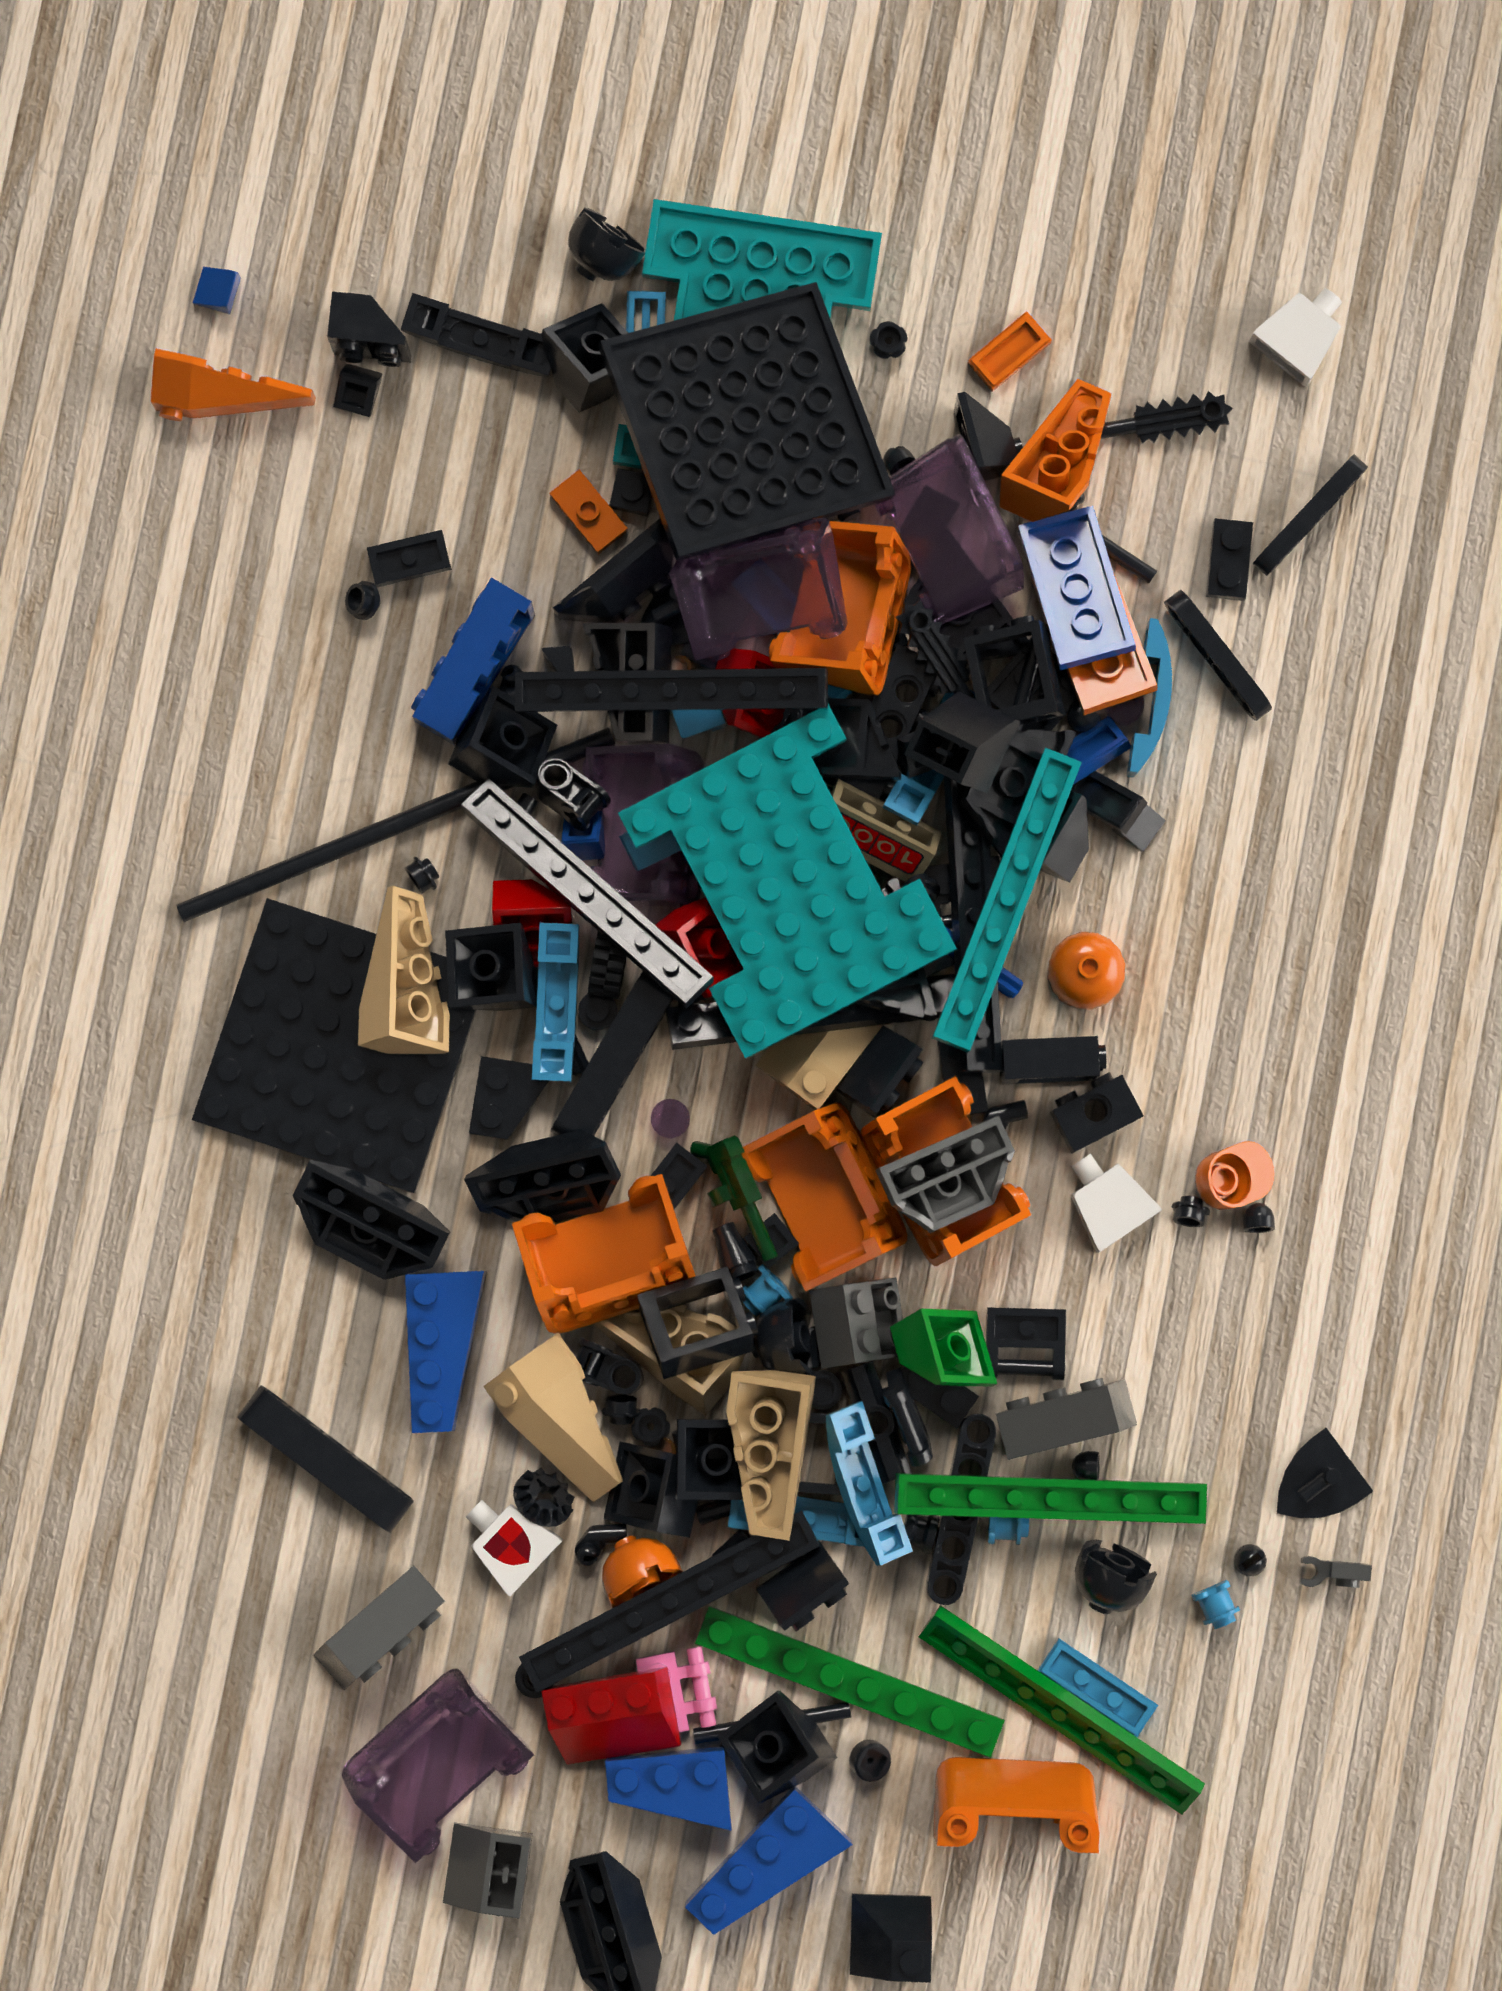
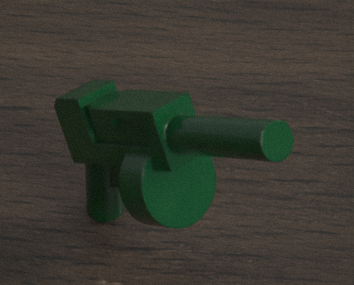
[690,1135,778,1262]

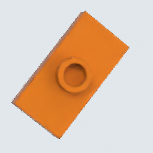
[549,469,628,555]

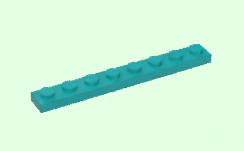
[932,747,1082,1053]

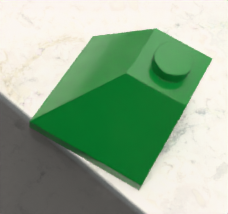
[890,1308,997,1387]

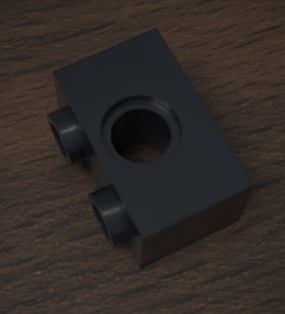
[1050,1072,1144,1154]

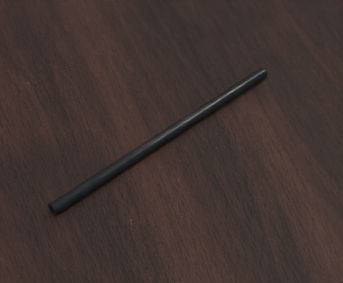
[176,727,616,922]

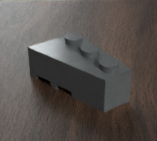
[996,1378,1137,1460]
[314,1565,445,1690]

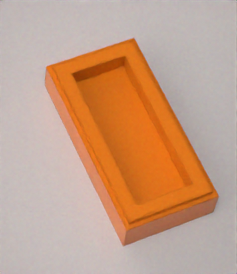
[968,311,1052,392]

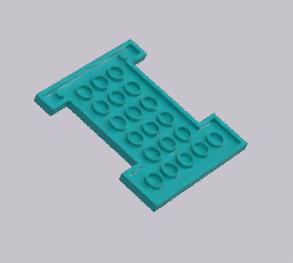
[613,199,882,469]
[618,704,957,1059]

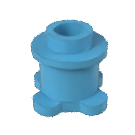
[743,1264,793,1316]
[988,1517,1029,1545]
[1191,1580,1240,1629]

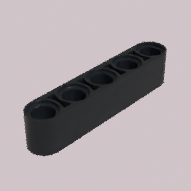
[550,971,674,1136]
[237,1385,414,1533]
[926,1414,996,1605]

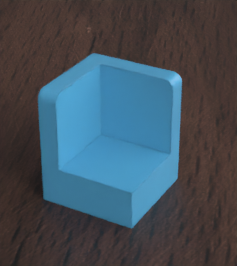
[672,710,727,739]

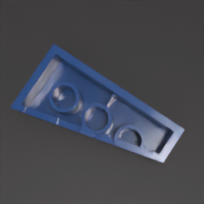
[411,577,535,746]
[405,1271,487,1433]
[685,1786,853,1935]

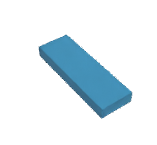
[1037,1638,1158,1737]

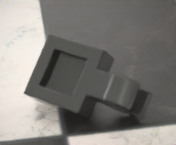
[1299,1556,1372,1588]

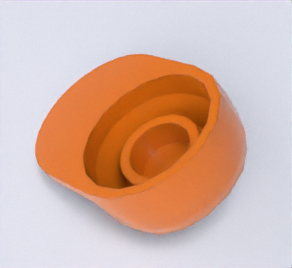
[1195,1141,1274,1210]

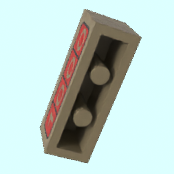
[830,779,942,882]

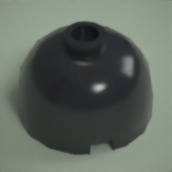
[568,207,645,281]
[752,1297,820,1375]
[1075,1540,1157,1614]

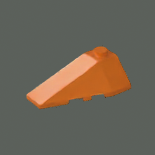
[151,348,316,421]
[999,379,1112,522]

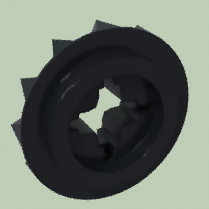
[513,1467,575,1527]

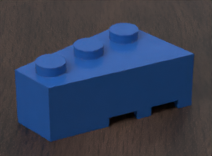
[605,1746,732,1831]

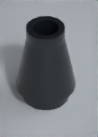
[712,1222,758,1281]

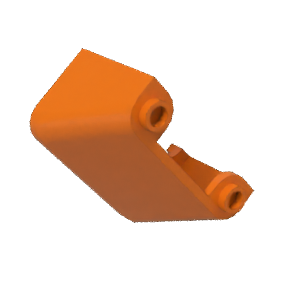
[769,520,911,696]
[861,1076,1031,1266]
[742,1103,907,1292]
[512,1174,696,1334]
[933,1757,1099,1854]

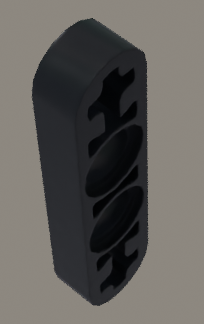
[1253,454,1368,576]
[1164,590,1272,721]

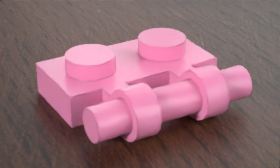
[636,1646,717,1732]

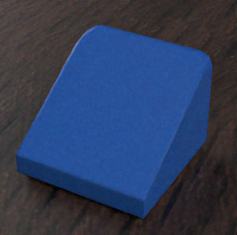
[193,267,241,314]
[561,811,605,861]

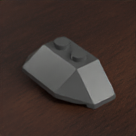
[876,1115,1015,1233]

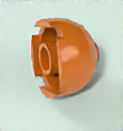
[1047,932,1126,1010]
[602,1536,683,1608]

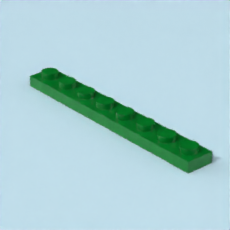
[894,1473,1207,1524]
[918,1605,1205,1815]
[695,1606,1005,1758]

